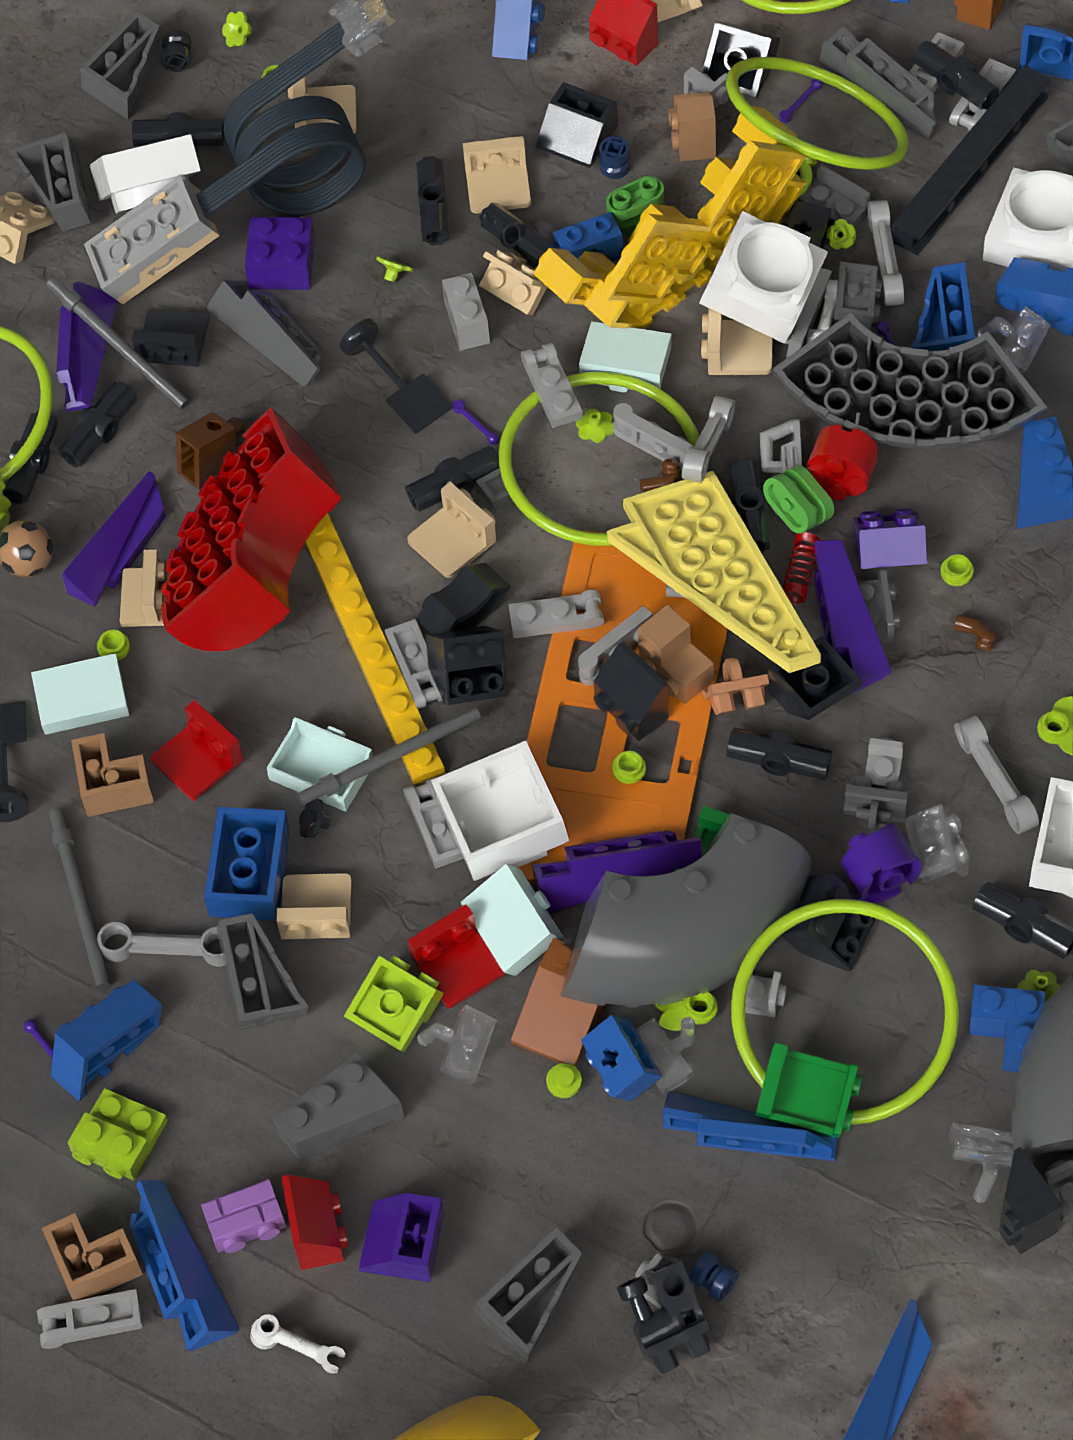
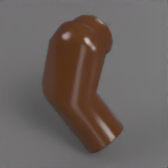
[640,458,681,493]
[954,614,997,651]

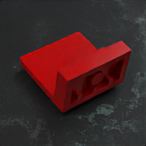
[150,700,244,801]
[407,904,505,1009]

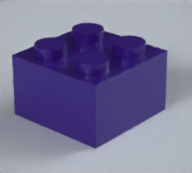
[245,217,315,290]

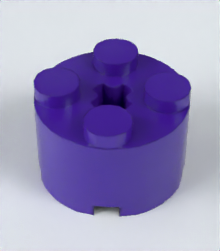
[840,823,923,904]

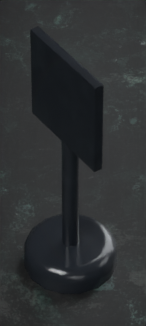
[339,318,453,434]
[0,701,28,822]

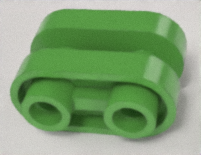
[606,176,664,236]
[763,465,834,534]

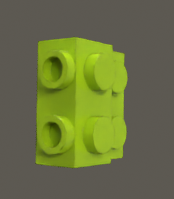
[344,955,444,1052]
[67,1088,168,1181]

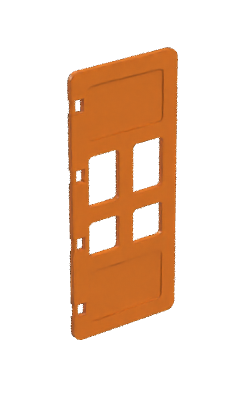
[518,530,728,884]

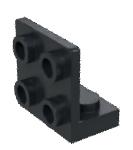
[132,308,209,367]

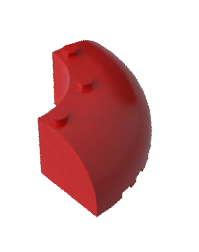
[161,407,342,651]

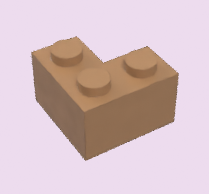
[668,92,716,162]
[638,605,714,704]
[71,733,154,817]
[42,1213,143,1301]

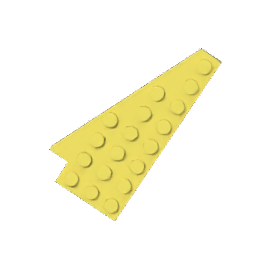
[607,471,821,673]

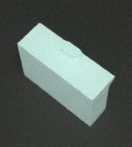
[579,321,671,392]
[31,653,130,735]
[267,717,373,812]
[460,864,565,976]

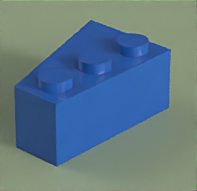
[995,257,1073,337]
[912,262,976,352]

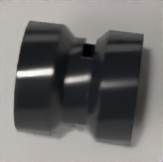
[161,30,192,72]

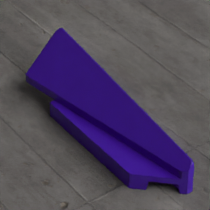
[56,282,118,412]
[62,471,166,606]
[814,540,891,693]
[532,830,702,913]

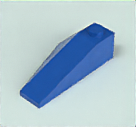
[1019,23,1073,80]

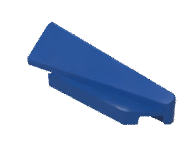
[663,1091,837,1161]
[130,1180,239,1351]
[843,1299,932,1440]

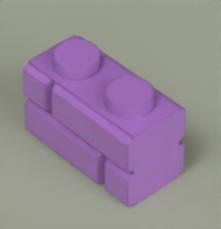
[201,1179,286,1253]

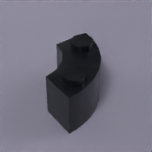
[416,563,511,633]

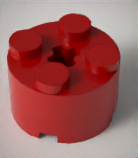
[806,425,879,501]

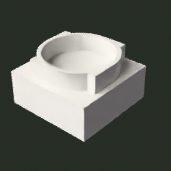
[90,134,201,214]
[983,167,1073,272]
[699,211,828,344]
[431,741,569,881]
[1029,777,1073,898]

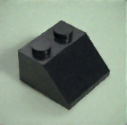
[702,22,780,98]
[768,636,863,720]
[593,641,669,741]
[999,1147,1063,1254]

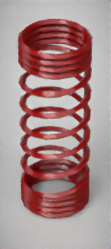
[782,532,821,604]

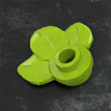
[1037,696,1073,756]
[654,992,718,1031]

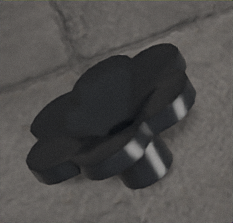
[299,798,331,838]

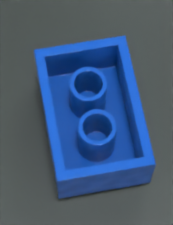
[204,807,290,921]

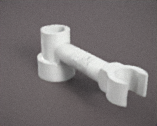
[807,279,838,344]
[250,1314,346,1374]

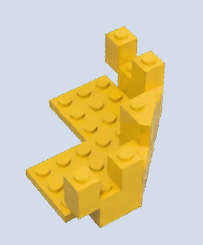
[533,106,806,329]

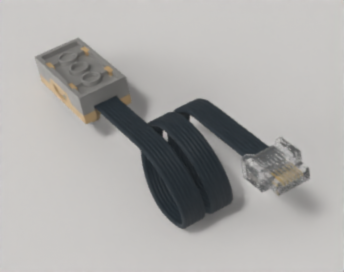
[84,0,396,304]

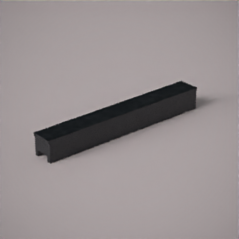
[891,64,1050,256]

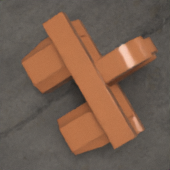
[702,658,770,716]

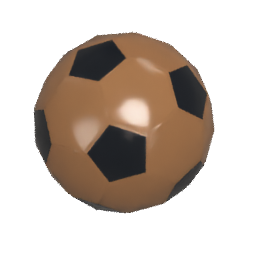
[0,520,54,578]

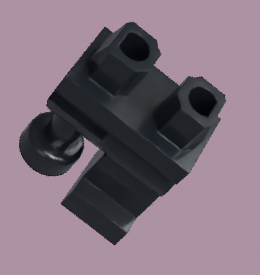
[616,1258,710,1374]

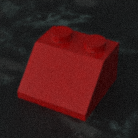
[589,0,658,66]
[281,1175,348,1270]

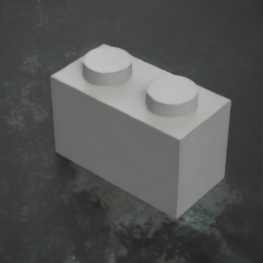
[442,273,490,351]

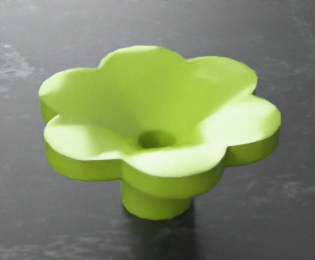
[222,11,252,47]
[376,256,414,282]
[576,409,613,443]
[1017,970,1061,1005]

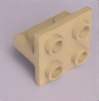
[479,249,548,316]
[120,549,169,627]

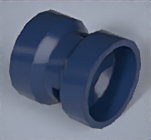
[599,136,630,179]
[688,1250,740,1302]

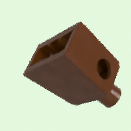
[176,412,245,490]

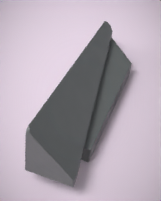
[819,26,935,139]
[207,280,322,387]

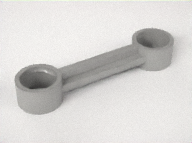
[867,199,904,306]
[682,396,735,483]
[954,715,1039,834]
[97,922,225,967]

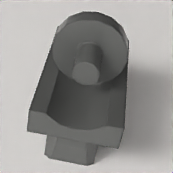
[843,776,908,830]

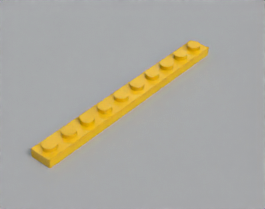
[305,513,445,785]

